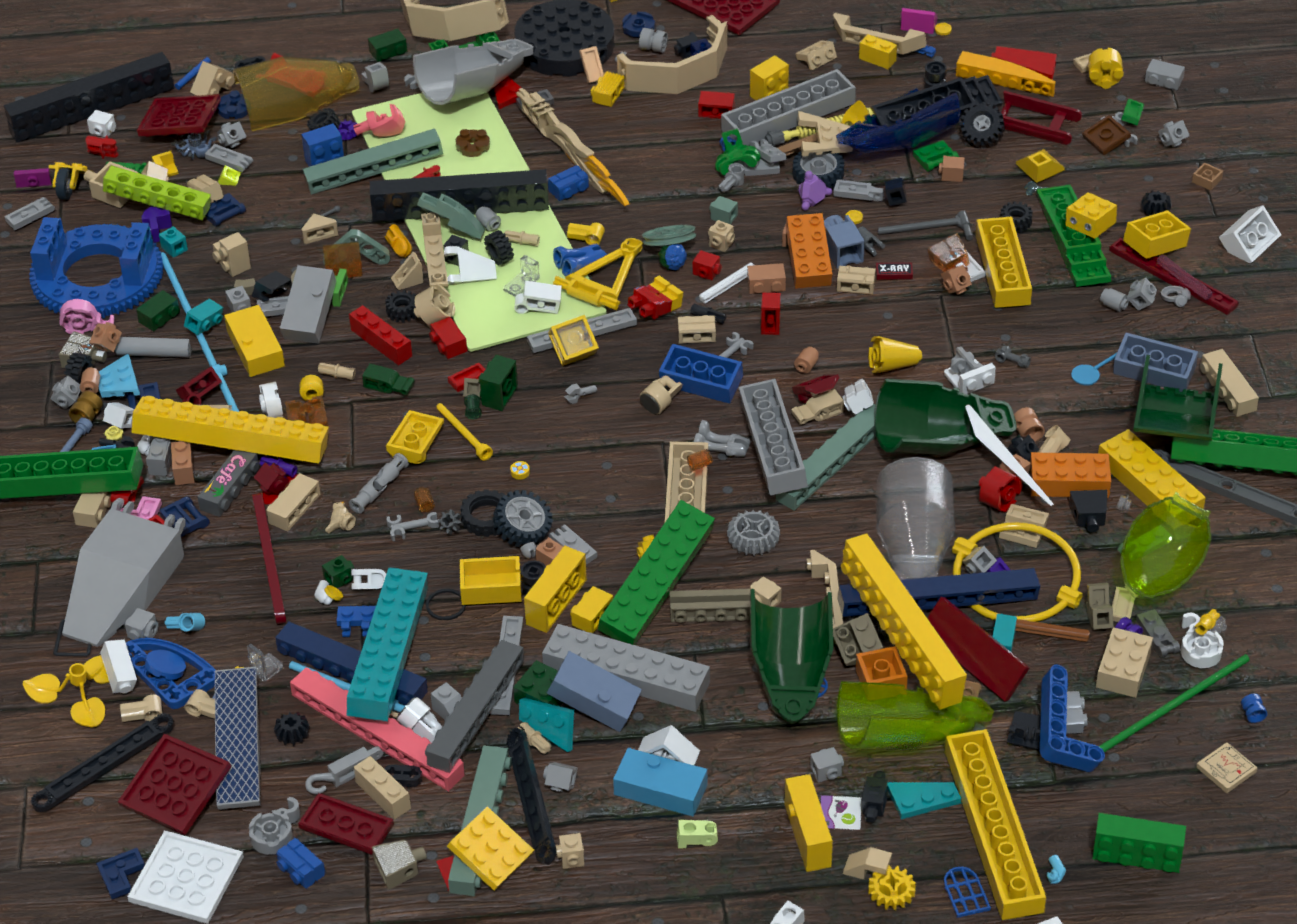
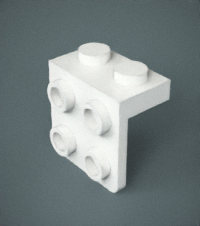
[944,359,996,394]

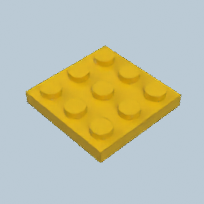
[447,806,534,890]

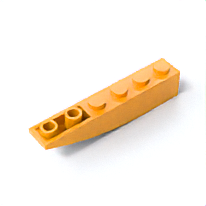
[956,51,1056,97]

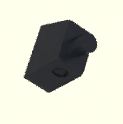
[1069,490,1107,532]

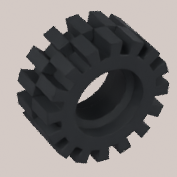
[307,108,341,131]
[1000,201,1033,233]
[484,230,514,265]
[385,290,416,323]
[64,352,93,384]

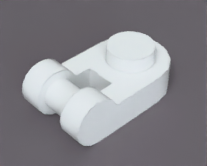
[351,569,386,589]

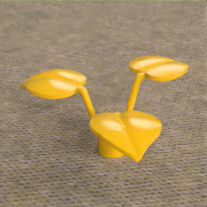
[23,655,109,727]

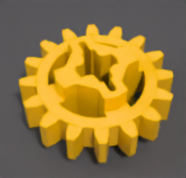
[868,865,916,910]

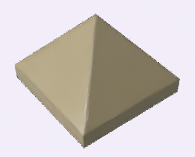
[463,378,481,398]

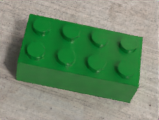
[1093,813,1186,873]

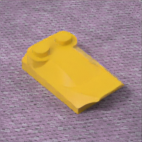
[386,410,444,464]

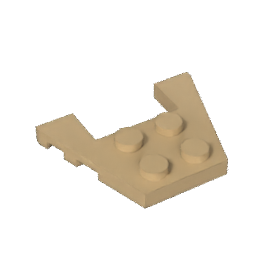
[797,111,853,156]

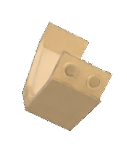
[401,0,509,41]
[617,15,727,94]

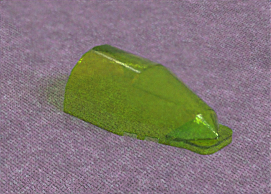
[837,681,994,752]

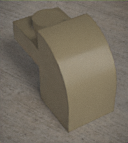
[1086,583,1114,629]

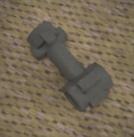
[995,346,1031,368]

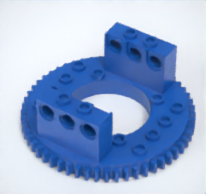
[29,217,164,318]

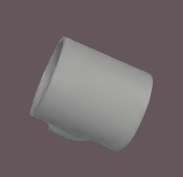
[719,163,744,192]

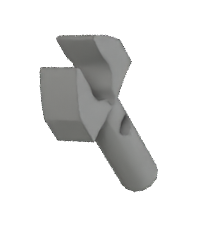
[405,74,419,89]
[564,384,597,404]

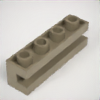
[670,589,750,623]

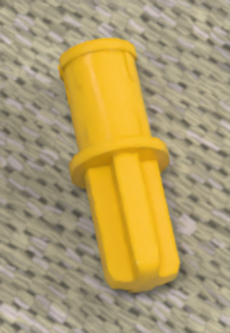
[1195,609,1220,635]

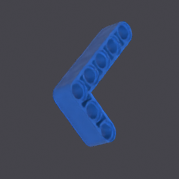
[1040,664,1105,772]

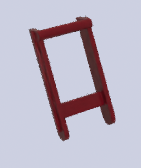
[1001,90,1082,145]

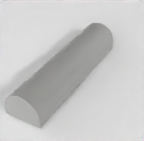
[115,337,192,358]

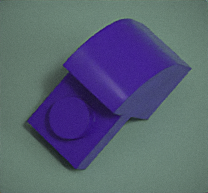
[142,206,172,243]

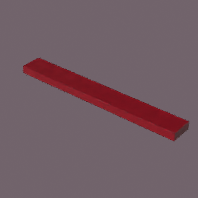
[1109,237,1239,315]

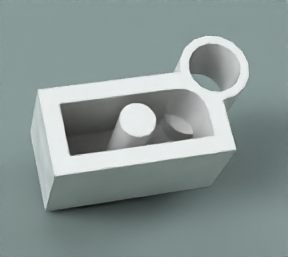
[514,281,561,314]

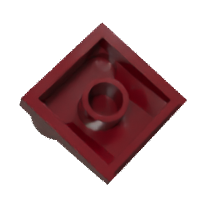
[792,374,839,403]

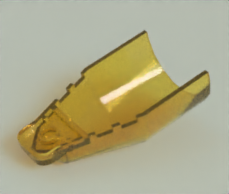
[233,57,360,131]

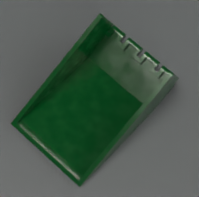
[1133,355,1223,441]

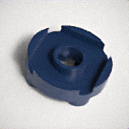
[622,11,655,38]
[217,90,251,119]

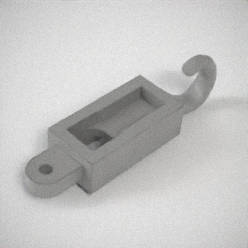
[305,746,383,794]

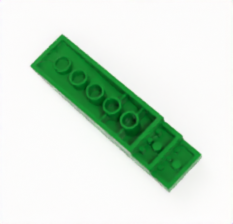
[1036,185,1111,287]

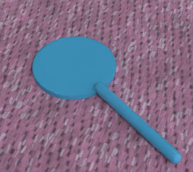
[1071,353,1117,385]

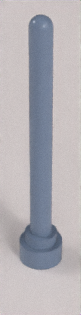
[60,417,93,452]

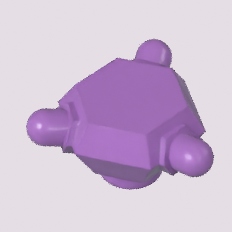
[799,171,832,211]

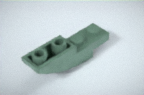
[417,193,485,239]

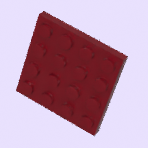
[137,94,221,137]
[117,733,232,835]

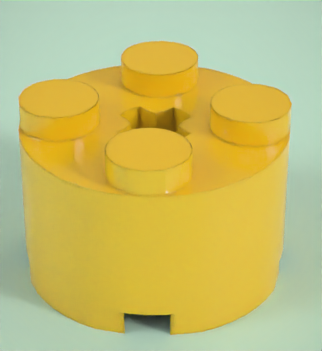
[1088,48,1124,89]

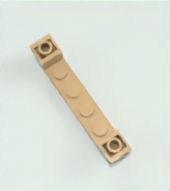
[833,13,926,54]
[421,213,448,288]
[806,550,843,645]

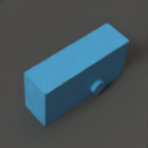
[613,748,708,817]

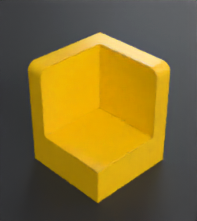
[152,151,178,177]

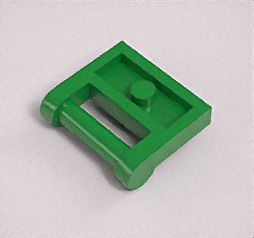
[913,140,959,172]

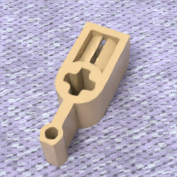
[791,389,844,424]

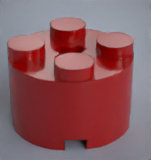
[979,466,1022,512]

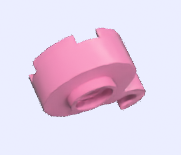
[60,299,114,334]

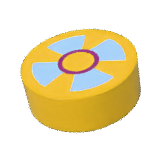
[510,461,530,480]

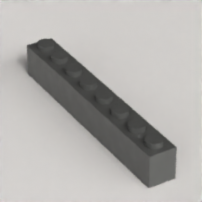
[425,640,524,773]

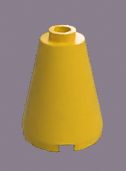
[868,336,922,373]

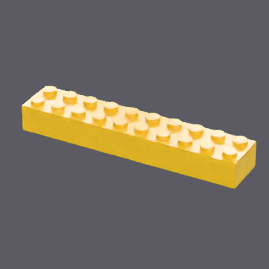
[132,396,329,463]
[841,533,967,709]
[945,729,1046,920]

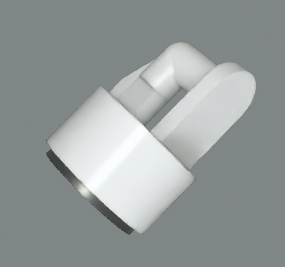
[397,697,442,743]

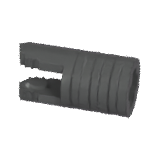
[858,227,886,257]

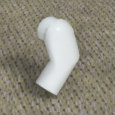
[137,435,153,456]
[315,580,333,605]

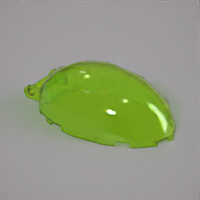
[1120,492,1211,602]

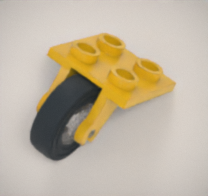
[49,162,93,200]

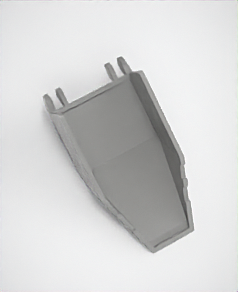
[62,498,186,647]

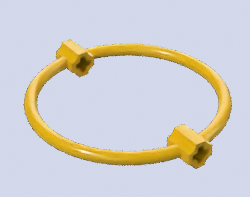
[952,522,1083,622]

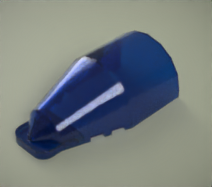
[836,88,961,154]

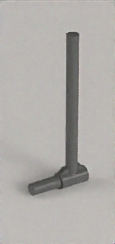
[877,211,973,240]

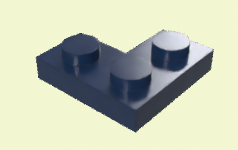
[96,848,145,900]

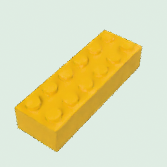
[975,216,1032,308]
[1098,429,1206,530]

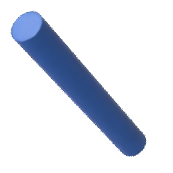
[175,57,211,90]

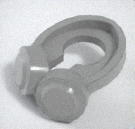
[1161,286,1191,307]

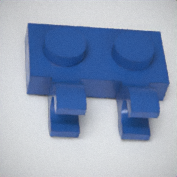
[337,606,376,637]

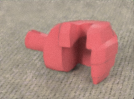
[353,104,405,137]

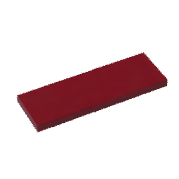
[927,597,1030,701]

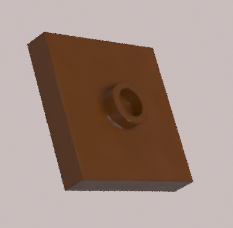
[1082,115,1131,156]

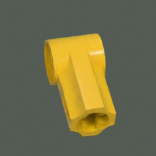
[567,223,605,245]

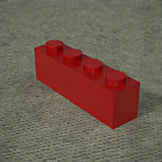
[349,305,412,366]

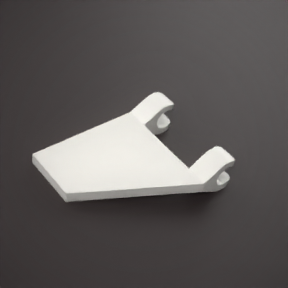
[444,246,497,284]

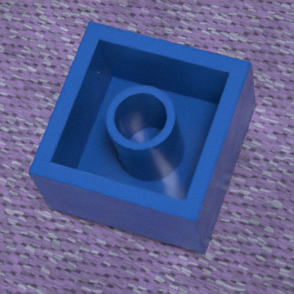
[302,124,344,167]

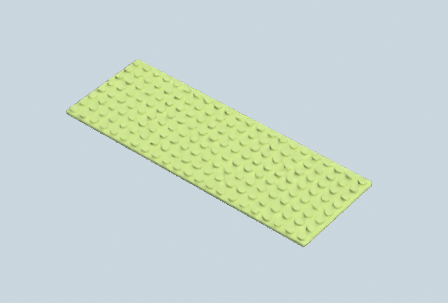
[352,93,607,352]

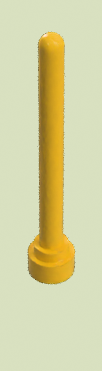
[437,403,493,461]

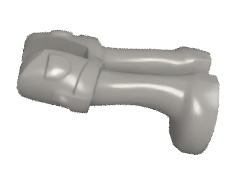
[694,420,751,457]

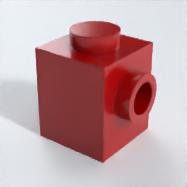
[693,250,722,280]

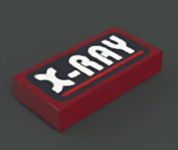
[876,262,913,280]

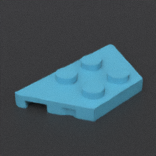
[99,354,140,398]

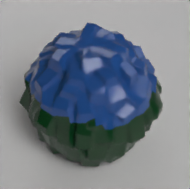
[658,243,687,271]

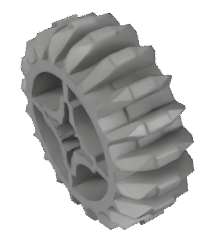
[727,509,780,556]

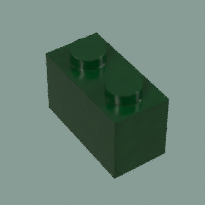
[368,29,407,62]
[136,290,180,332]

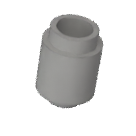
[476,206,501,231]
[1100,288,1129,312]

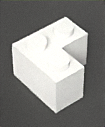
[638,725,700,765]

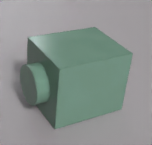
[709,196,738,224]

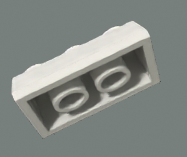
[1219,205,1281,263]

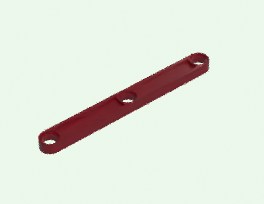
[252,493,287,624]

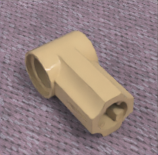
[1038,425,1070,453]
[184,689,215,719]
[120,695,162,722]

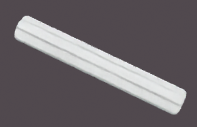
[699,263,754,304]

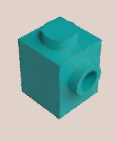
[159,226,188,258]

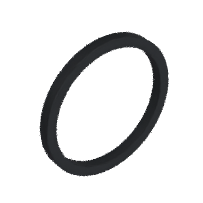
[426,589,466,621]

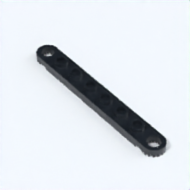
[31,713,174,812]
[506,728,556,864]

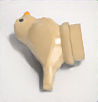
[325,502,356,533]

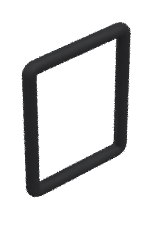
[53,619,92,657]

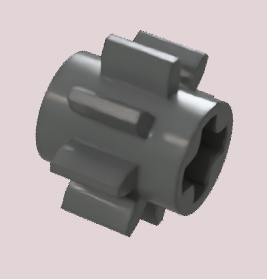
[438,509,464,535]

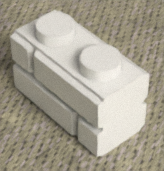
[842,379,874,414]

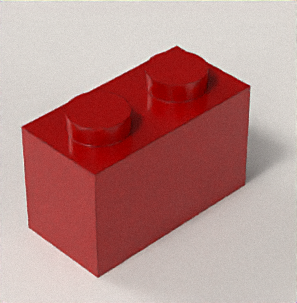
[698,91,735,119]
[761,292,781,335]
[429,317,467,359]

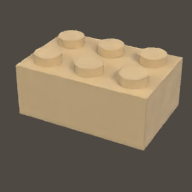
[1096,627,1153,698]

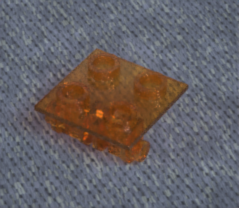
[323,242,362,278]

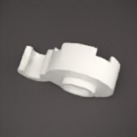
[259,382,283,418]
[1181,613,1224,668]

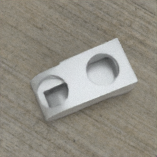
[770,900,805,924]

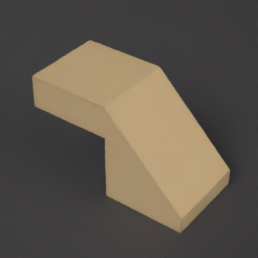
[843,847,892,880]

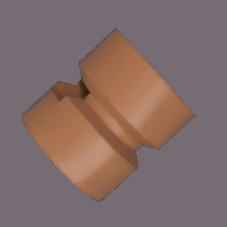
[1014,407,1045,442]

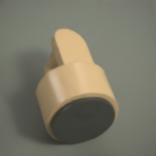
[640,375,683,414]

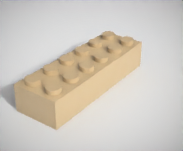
[665,442,709,522]

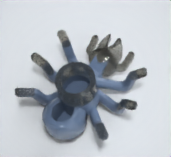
[171,130,217,159]

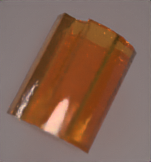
[687,449,713,471]
[414,487,435,512]

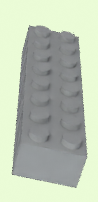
[721,69,856,146]
[739,379,808,495]
[542,624,710,712]

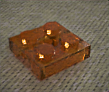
[285,396,328,426]

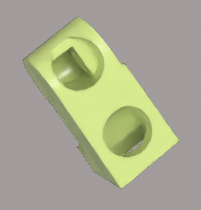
[677,820,718,848]

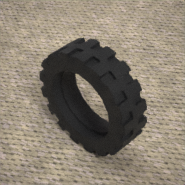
[460,489,505,537]

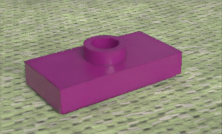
[14,168,52,188]

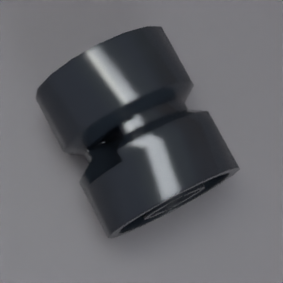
[924,61,947,89]
[521,560,546,595]

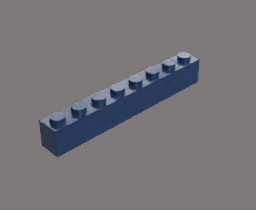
[275,621,428,705]

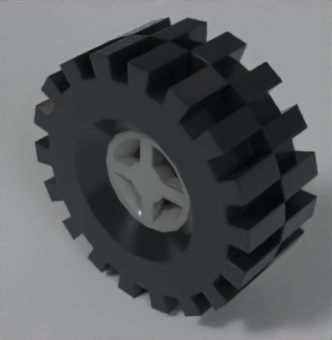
[960,102,1005,149]

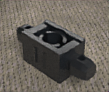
[861,771,889,823]

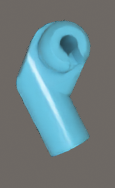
[1047,855,1066,884]

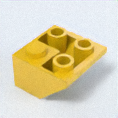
[1016,149,1065,183]

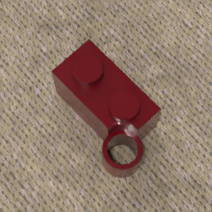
[176,366,222,405]

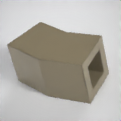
[234,278,255,295]

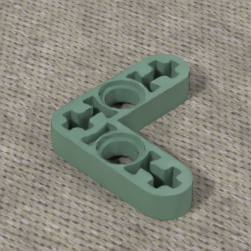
[323,229,390,267]

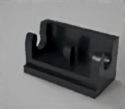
[252,271,291,301]

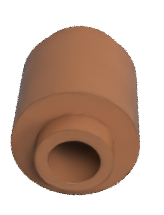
[794,347,819,373]
[80,368,101,394]

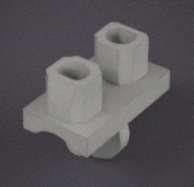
[950,347,983,374]

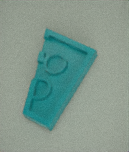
[519,698,574,752]
[887,782,961,820]

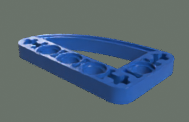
[126,638,216,709]

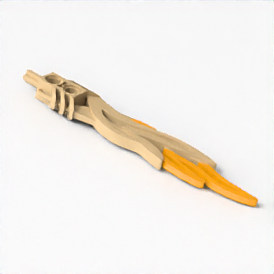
[516,88,629,206]

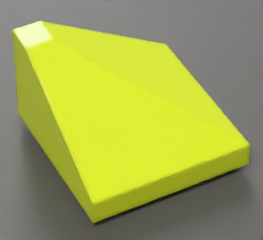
[218,165,241,186]

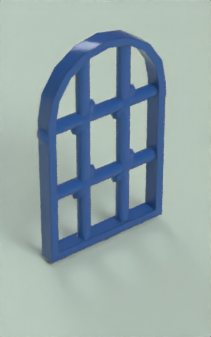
[944,867,991,918]

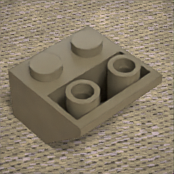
[833,613,884,666]

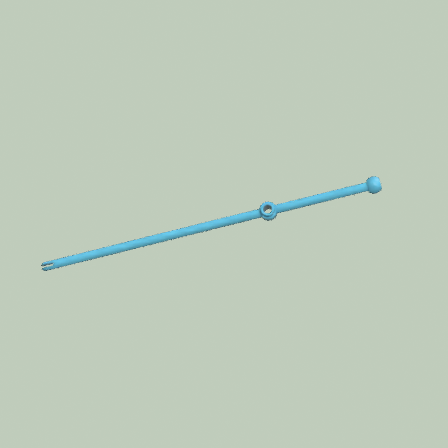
[161,252,239,412]

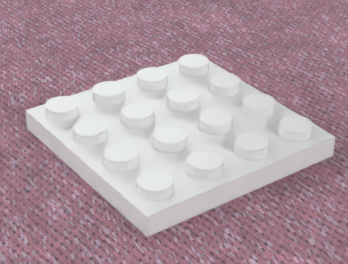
[128,831,244,924]

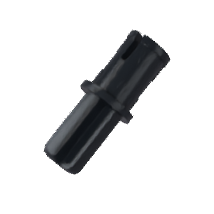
[690,303,727,324]

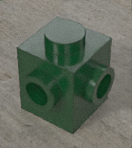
[322,555,354,589]

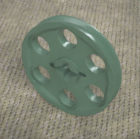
[642,225,696,246]

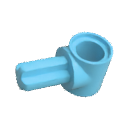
[165,613,205,631]

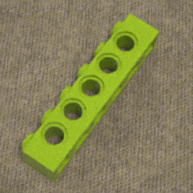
[103,166,211,220]

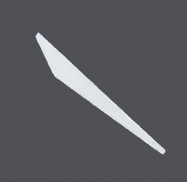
[965,404,1054,506]

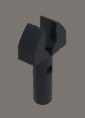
[99,436,135,448]

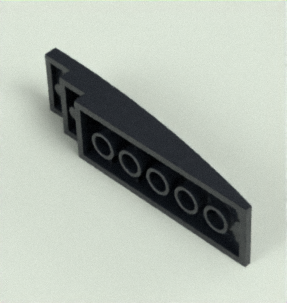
[871,75,1003,136]

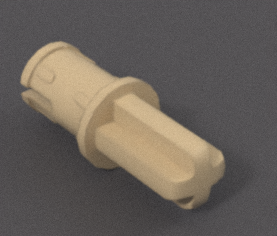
[505,230,540,246]
[318,363,356,380]
[518,722,551,754]

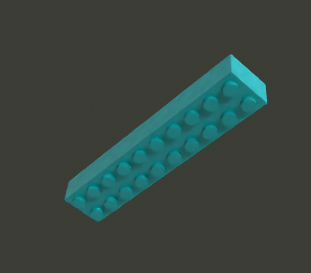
[347,568,428,721]

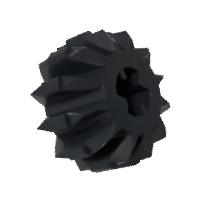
[1141,190,1172,216]
[274,711,310,746]

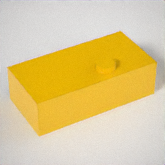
[224,305,285,377]
[524,545,587,633]
[785,774,832,872]

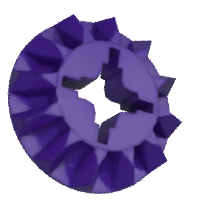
[337,120,357,140]

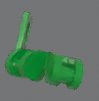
[715,129,761,175]

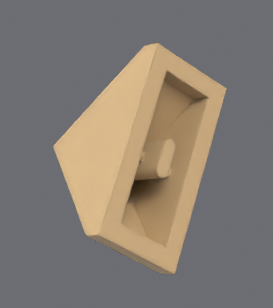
[302,214,338,244]
[391,252,424,290]

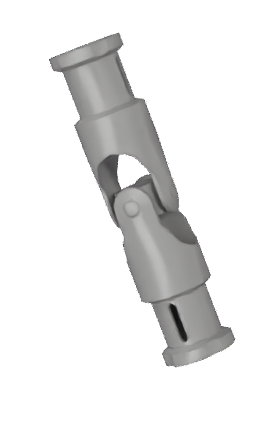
[349,453,409,514]

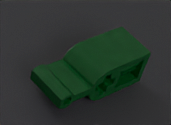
[362,363,415,395]

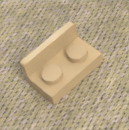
[795,40,837,70]

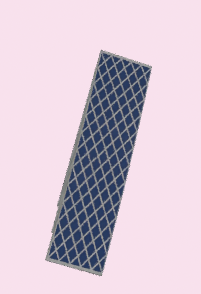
[215,667,261,809]

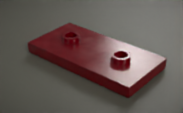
[298,793,394,855]

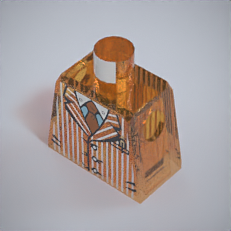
[928,233,969,272]

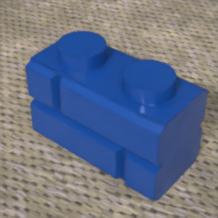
[548,165,589,201]
[276,838,325,888]

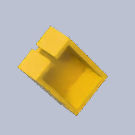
[460,556,522,605]

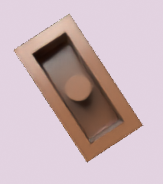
[747,263,786,294]
[171,441,195,485]

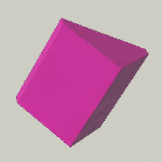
[901,8,938,34]

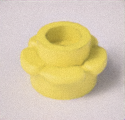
[105,426,123,441]

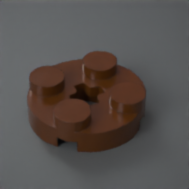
[455,129,490,157]

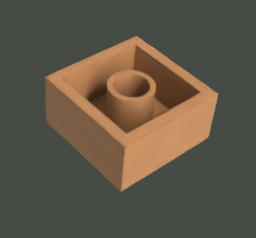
[1192,162,1223,191]

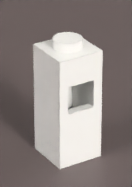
[100,639,137,693]

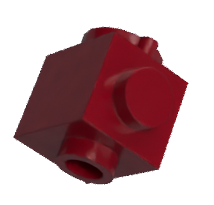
[254,462,289,495]

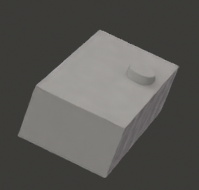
[280,265,337,344]

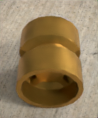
[68,391,103,423]

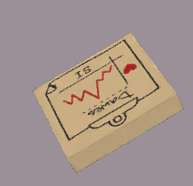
[1196,742,1257,793]

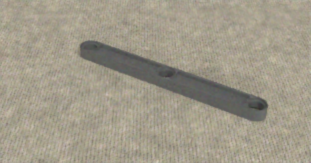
[1153,449,1297,525]

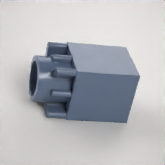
[824,215,864,269]

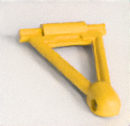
[553,238,643,310]

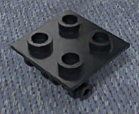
[1007,711,1041,750]

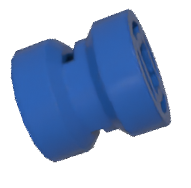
[1241,694,1268,723]

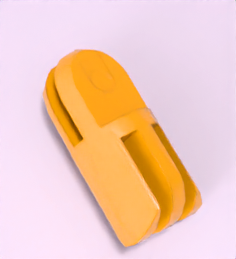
[384,224,412,257]

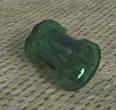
[464,394,482,419]

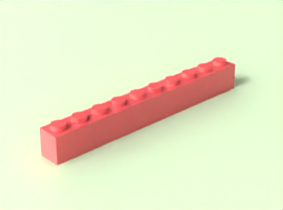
[290,667,465,792]

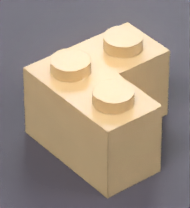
[190,61,236,96]
[212,232,251,277]

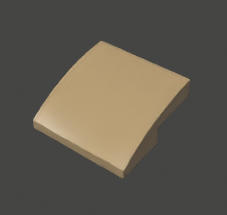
[999,504,1049,548]

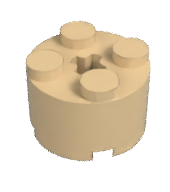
[414,284,455,328]

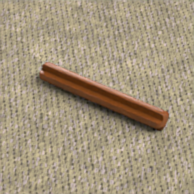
[1016,619,1090,642]

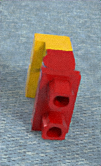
[627,275,684,319]

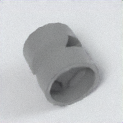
[639,28,668,53]

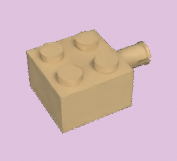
[84,162,138,208]

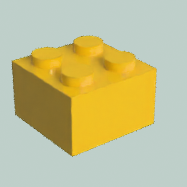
[750,55,789,101]

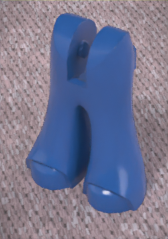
[553,244,607,276]

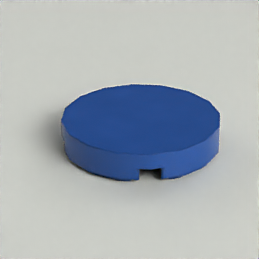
[145,650,186,680]

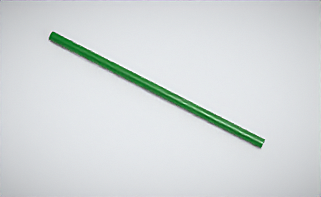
[1099,654,1250,752]

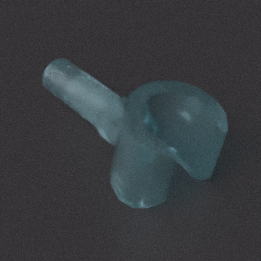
[1024,181,1048,195]

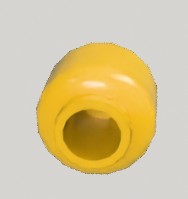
[299,375,324,402]

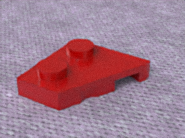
[494,76,524,110]

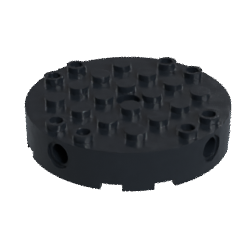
[514,0,615,77]

